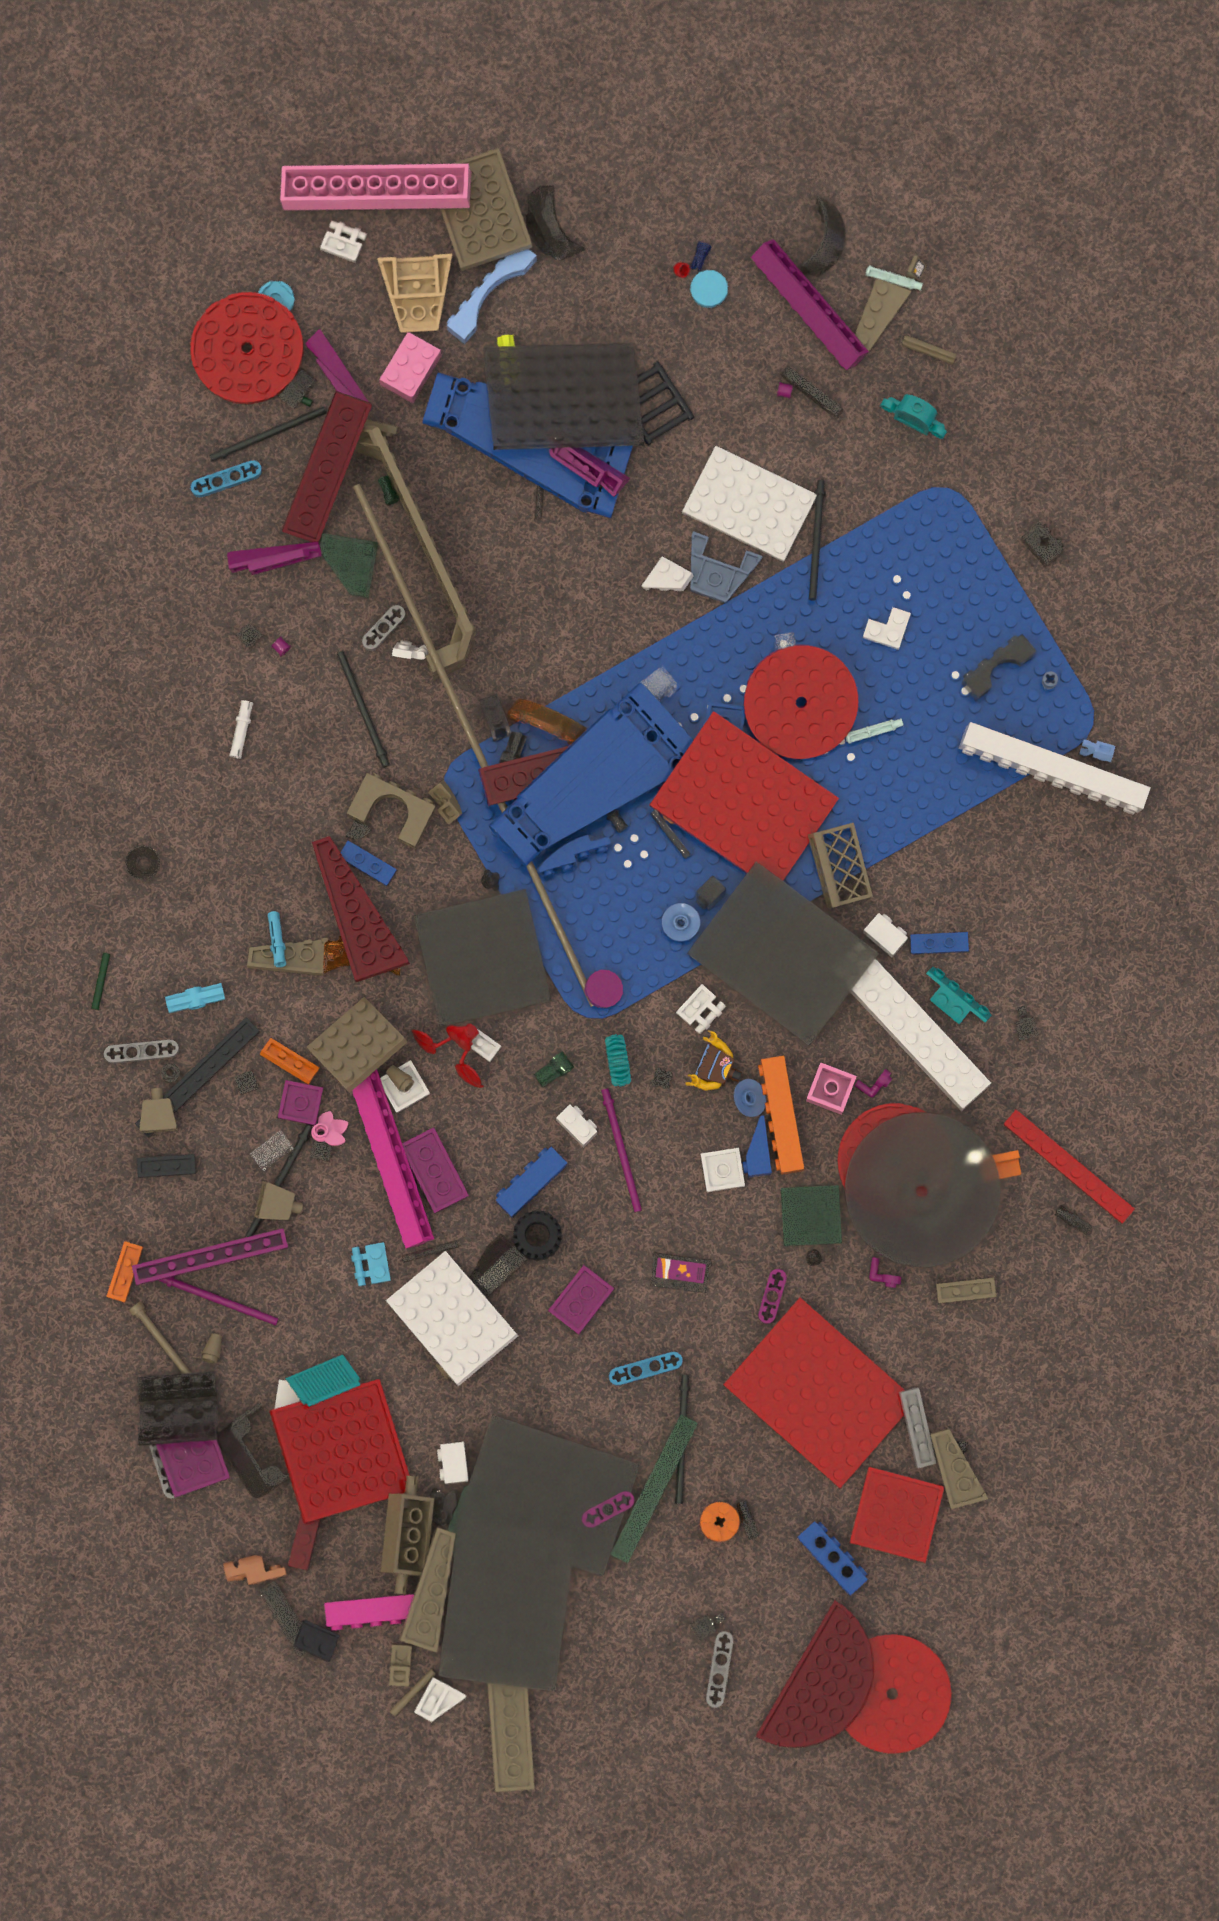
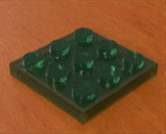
[781,1185,842,1247]

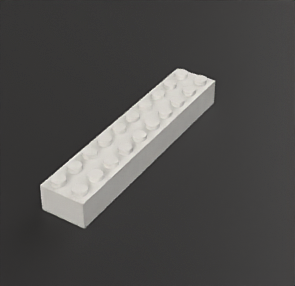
[959,722,1151,815]
[831,943,991,1112]

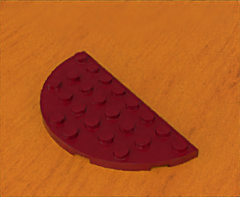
[756,1600,874,1748]

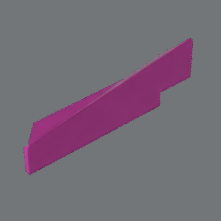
[305,329,372,410]
[545,430,630,497]
[227,542,322,575]

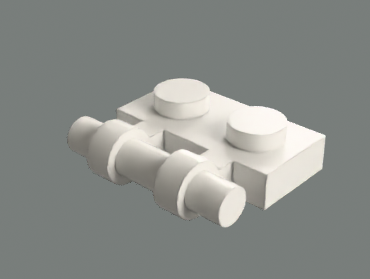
[320,221,367,263]
[392,640,429,660]
[676,984,726,1034]

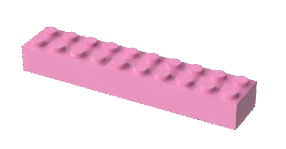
[280,164,471,210]

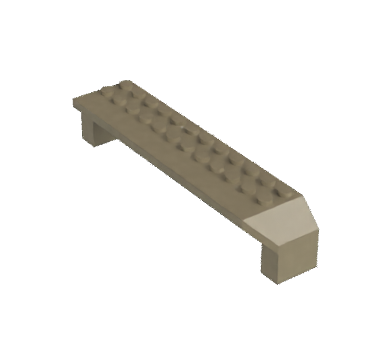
[353,424,476,680]

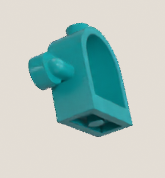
[880,394,947,439]

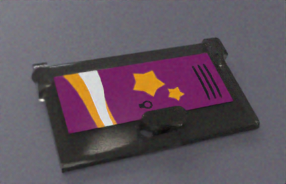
[650,1252,712,1294]

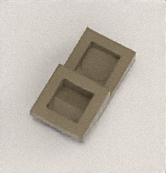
[428,780,462,824]
[389,1643,412,1687]

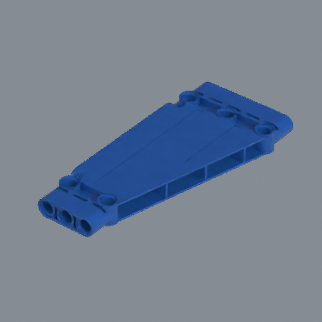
[422,372,637,518]
[489,682,693,866]

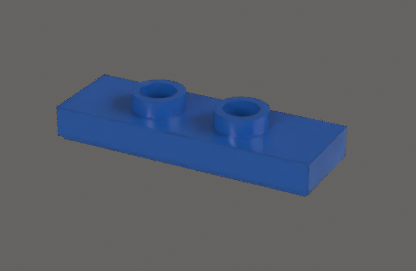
[340,841,397,886]
[910,932,969,955]

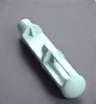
[866,266,923,291]
[845,719,903,744]

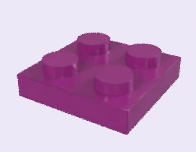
[278,1080,324,1126]

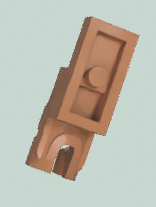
[223,1555,287,1585]

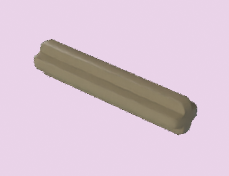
[902,335,956,364]

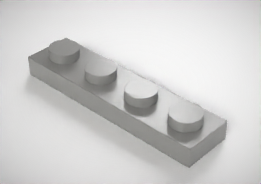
[899,1387,936,1468]

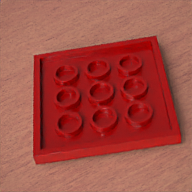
[849,1467,944,1563]

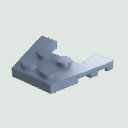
[690,531,762,604]

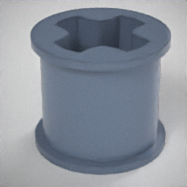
[1042,672,1058,689]

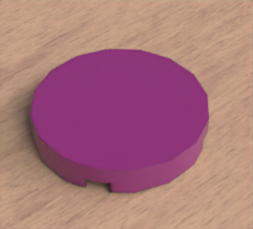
[585,970,623,1008]

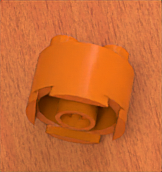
[700,1502,739,1542]

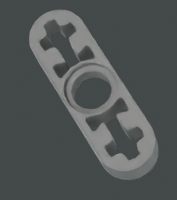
[362,605,406,651]

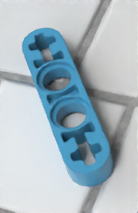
[191,460,262,497]
[609,1352,682,1386]

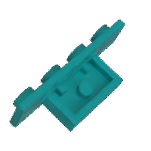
[926,967,992,1024]

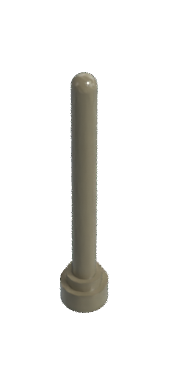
[129,1301,193,1380]

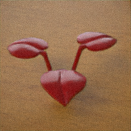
[411,1023,484,1088]

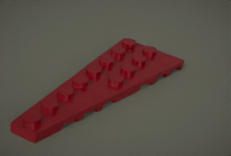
[312,836,410,982]

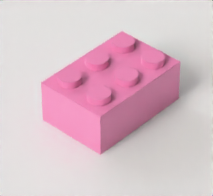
[380,332,441,403]

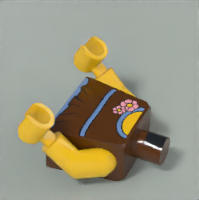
[685,1030,742,1091]

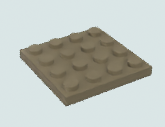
[307,997,407,1093]

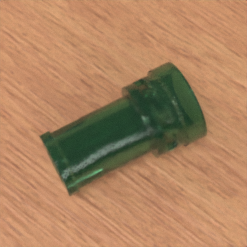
[378,476,400,505]

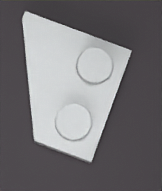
[642,557,694,591]
[415,1678,466,1722]

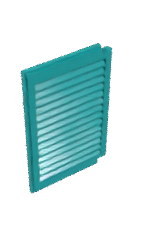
[286,1354,360,1407]

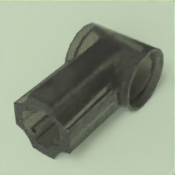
[499,731,527,763]

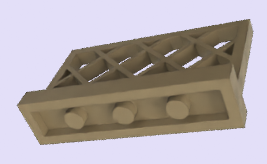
[808,823,873,909]

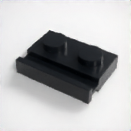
[293,1620,340,1662]

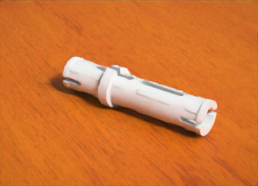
[229,700,253,759]

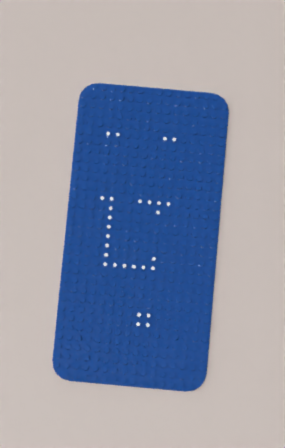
[444,487,1094,1019]

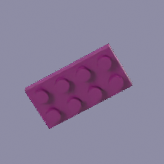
[402,1127,469,1214]

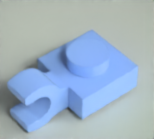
[1079,740,1115,762]

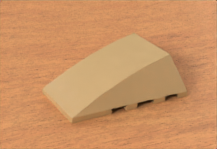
[377,254,452,333]

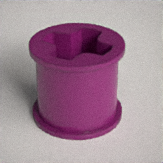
[777,382,793,399]
[271,637,291,657]

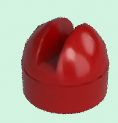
[673,262,690,278]

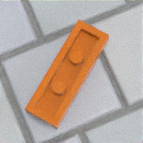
[260,1038,320,1085]
[106,1241,143,1303]

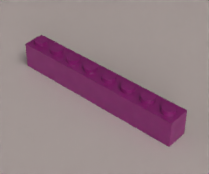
[751,239,869,370]
[132,1228,288,1286]

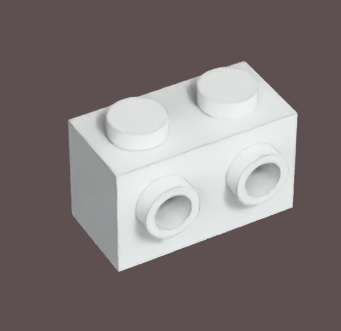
[556,1105,597,1148]

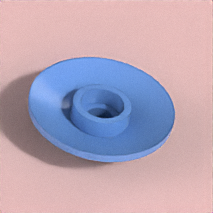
[662,903,700,941]
[734,1079,766,1117]

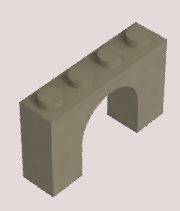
[347,773,436,850]

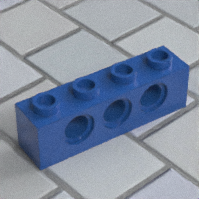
[797,1521,868,1596]

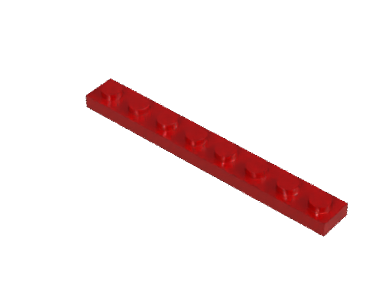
[1003,1110,1135,1224]

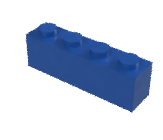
[496,1147,568,1218]

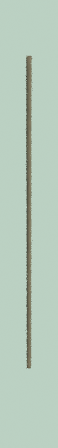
[353,484,594,1007]

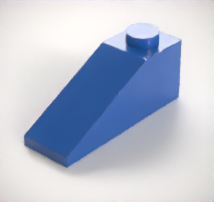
[742,1116,772,1178]

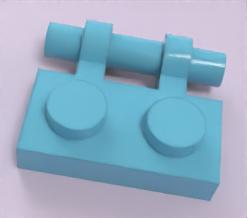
[351,1242,391,1286]

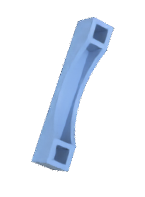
[447,249,537,344]

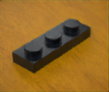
[137,1154,196,1178]

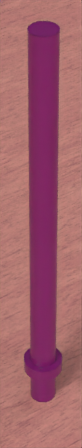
[601,1088,642,1213]
[159,1277,279,1326]

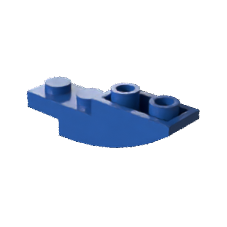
[538,835,611,877]

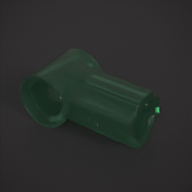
[534,1051,574,1088]

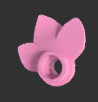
[311,1111,348,1146]

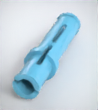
[267,911,286,967]

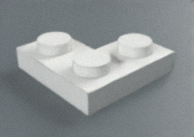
[863,607,911,650]

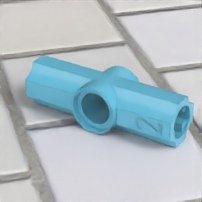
[165,983,225,1013]

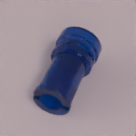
[690,242,712,271]

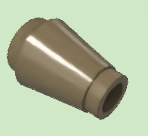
[386,1065,414,1093]
[201,1333,222,1364]

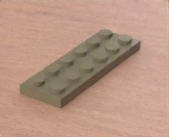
[487,1670,535,1792]

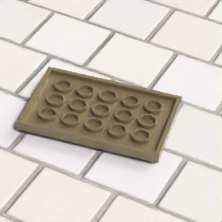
[440,148,533,271]

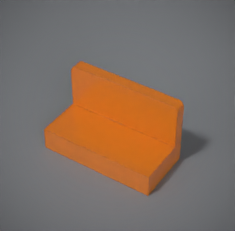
[979,1150,1021,1182]

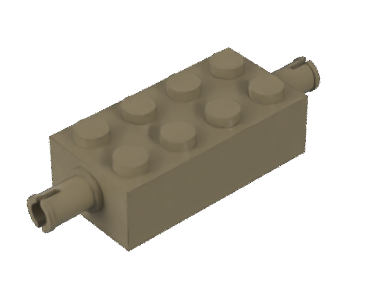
[381,1476,434,1595]

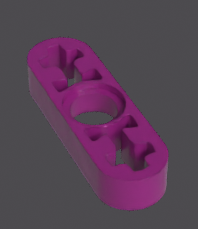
[758,1269,787,1324]
[582,1491,634,1528]

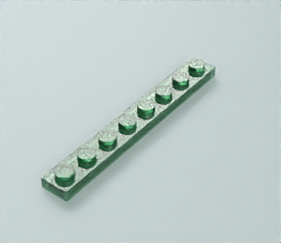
[610,1415,698,1563]

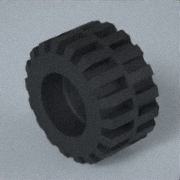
[513,1210,562,1261]

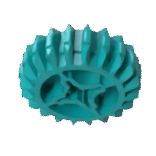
[605,1034,631,1087]

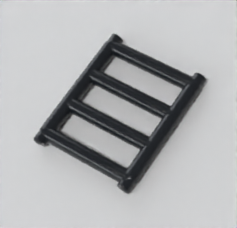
[611,361,695,446]

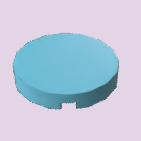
[691,270,728,308]
[258,281,295,311]

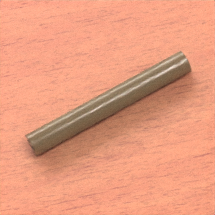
[389,1669,436,1717]

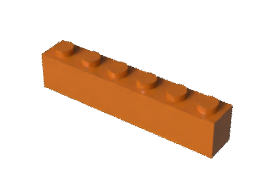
[758,1056,804,1175]

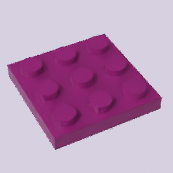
[155,1423,230,1498]

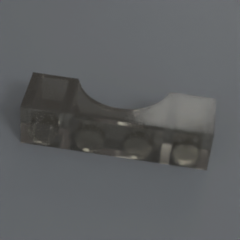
[962,634,1037,701]

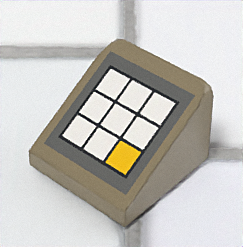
[907,255,926,281]

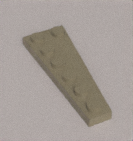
[399,1527,456,1653]

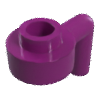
[854,1069,892,1098]
[869,1257,901,1288]

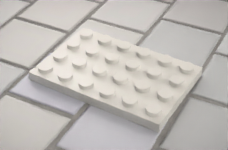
[682,446,817,562]
[386,1251,518,1386]

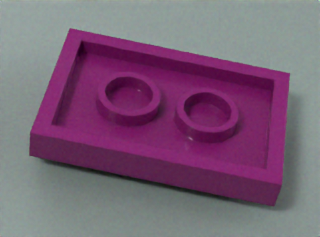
[548,1265,614,1335]

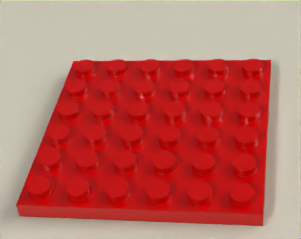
[270,1379,410,1524]

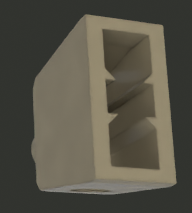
[140,1088,178,1133]
[254,1181,303,1220]

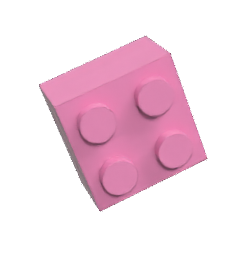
[806,1062,857,1115]

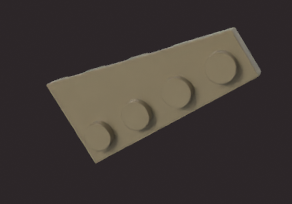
[855,278,912,354]
[247,938,328,976]
[930,1428,988,1509]

